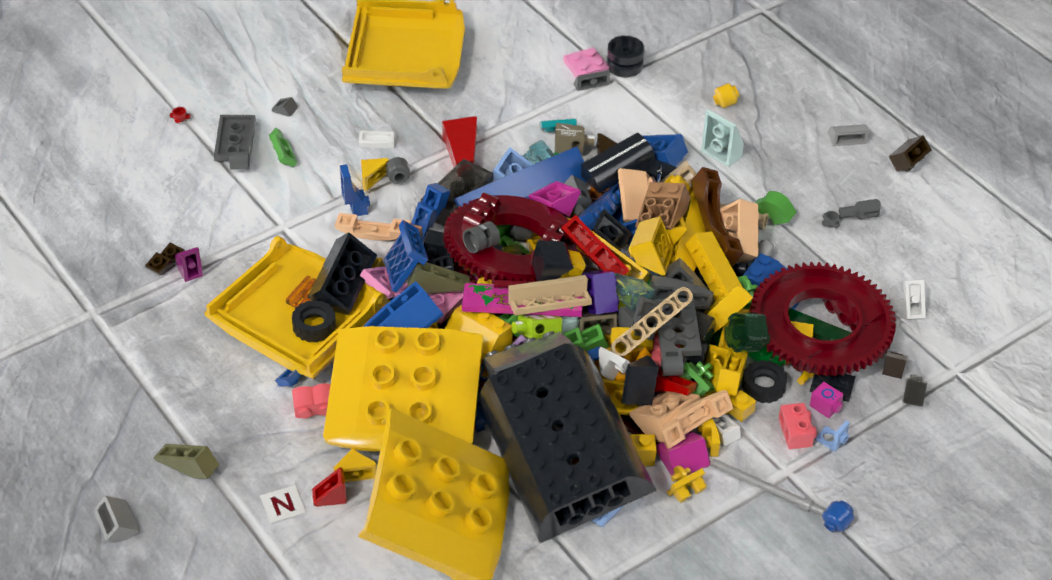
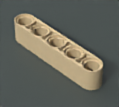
[611,287,693,357]

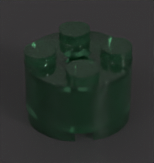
[724,313,770,353]

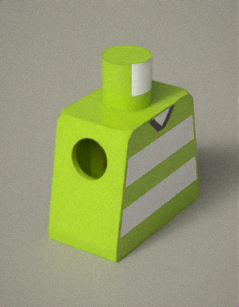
[511,314,562,339]

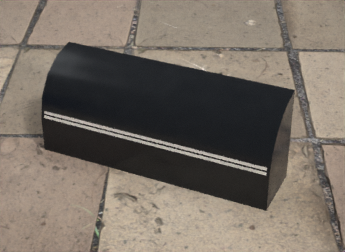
[581,132,656,193]

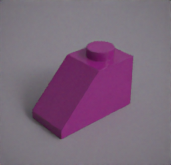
[175,247,203,282]

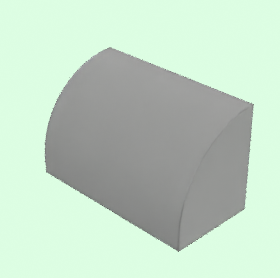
[828,124,870,146]
[94,495,139,542]

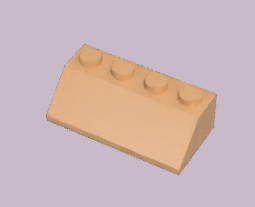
[618,168,656,222]

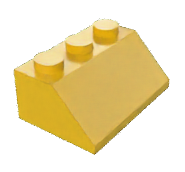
[629,216,674,275]
[445,305,512,362]

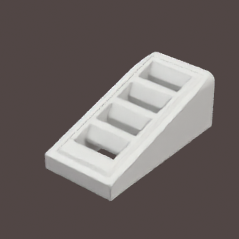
[712,414,741,446]

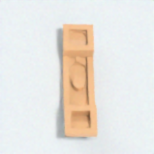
[334,213,411,241]
[660,390,733,449]

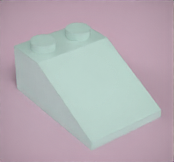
[701,109,744,167]

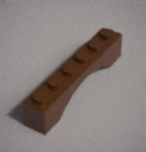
[691,167,744,267]

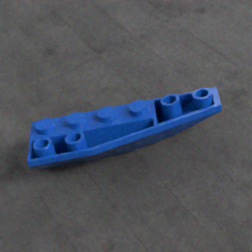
[578,182,624,227]
[331,281,444,369]

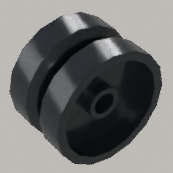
[607,35,644,77]

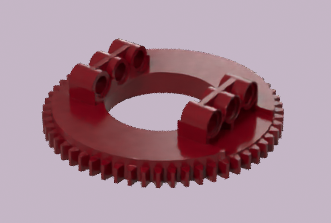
[443,192,583,284]
[750,262,896,376]

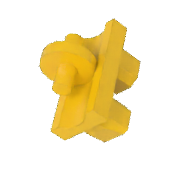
[666,465,707,503]

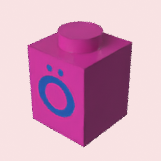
[809,382,843,418]

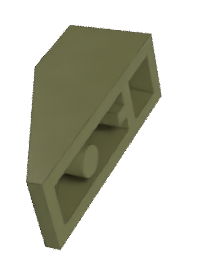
[407,262,470,294]
[153,444,219,479]

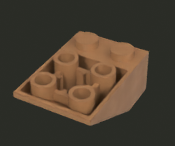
[635,182,690,230]

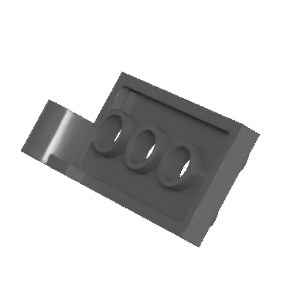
[214,115,256,170]
[654,298,702,377]

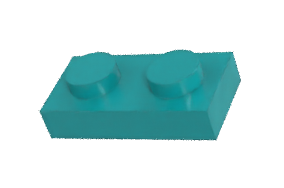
[540,118,577,132]

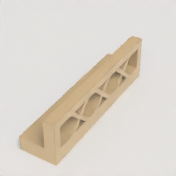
[508,275,592,315]

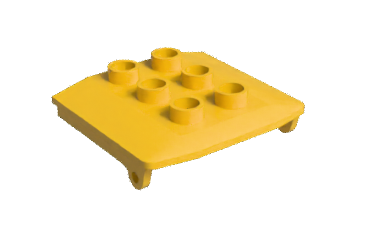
[342,0,465,89]
[204,235,390,379]
[323,326,483,451]
[358,408,510,580]

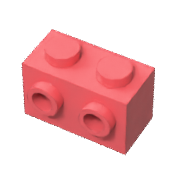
[778,403,817,450]

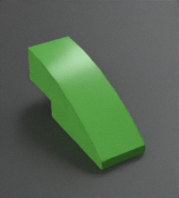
[563,324,609,351]

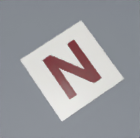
[260,485,306,523]

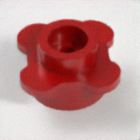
[169,107,190,123]

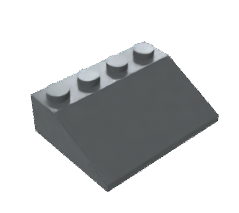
[483,331,572,378]

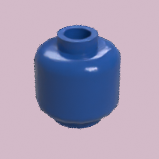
[822,500,854,532]

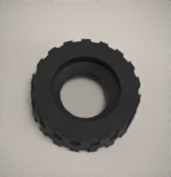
[292,300,336,342]
[742,360,787,403]

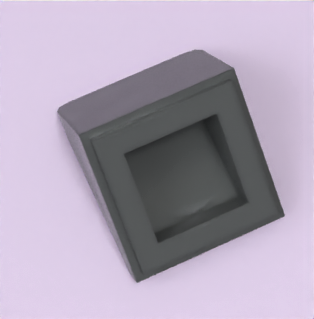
[272,97,298,117]

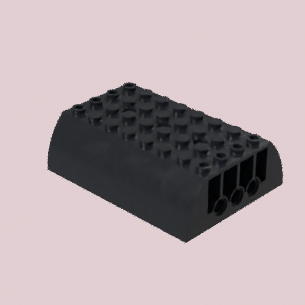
[479,343,657,544]

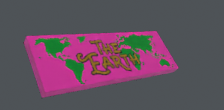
[462,283,583,317]

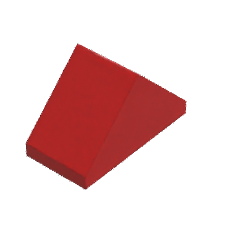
[312,467,347,507]

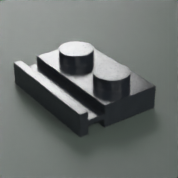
[810,374,856,402]

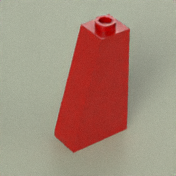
[442,116,477,176]

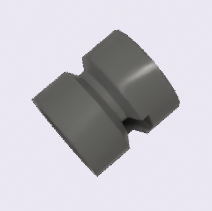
[463,221,500,253]

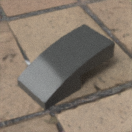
[634,297,659,340]

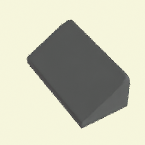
[574,70,610,91]

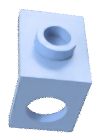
[815,420,850,451]

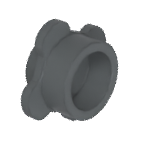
[822,211,841,228]

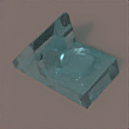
[522,140,555,164]

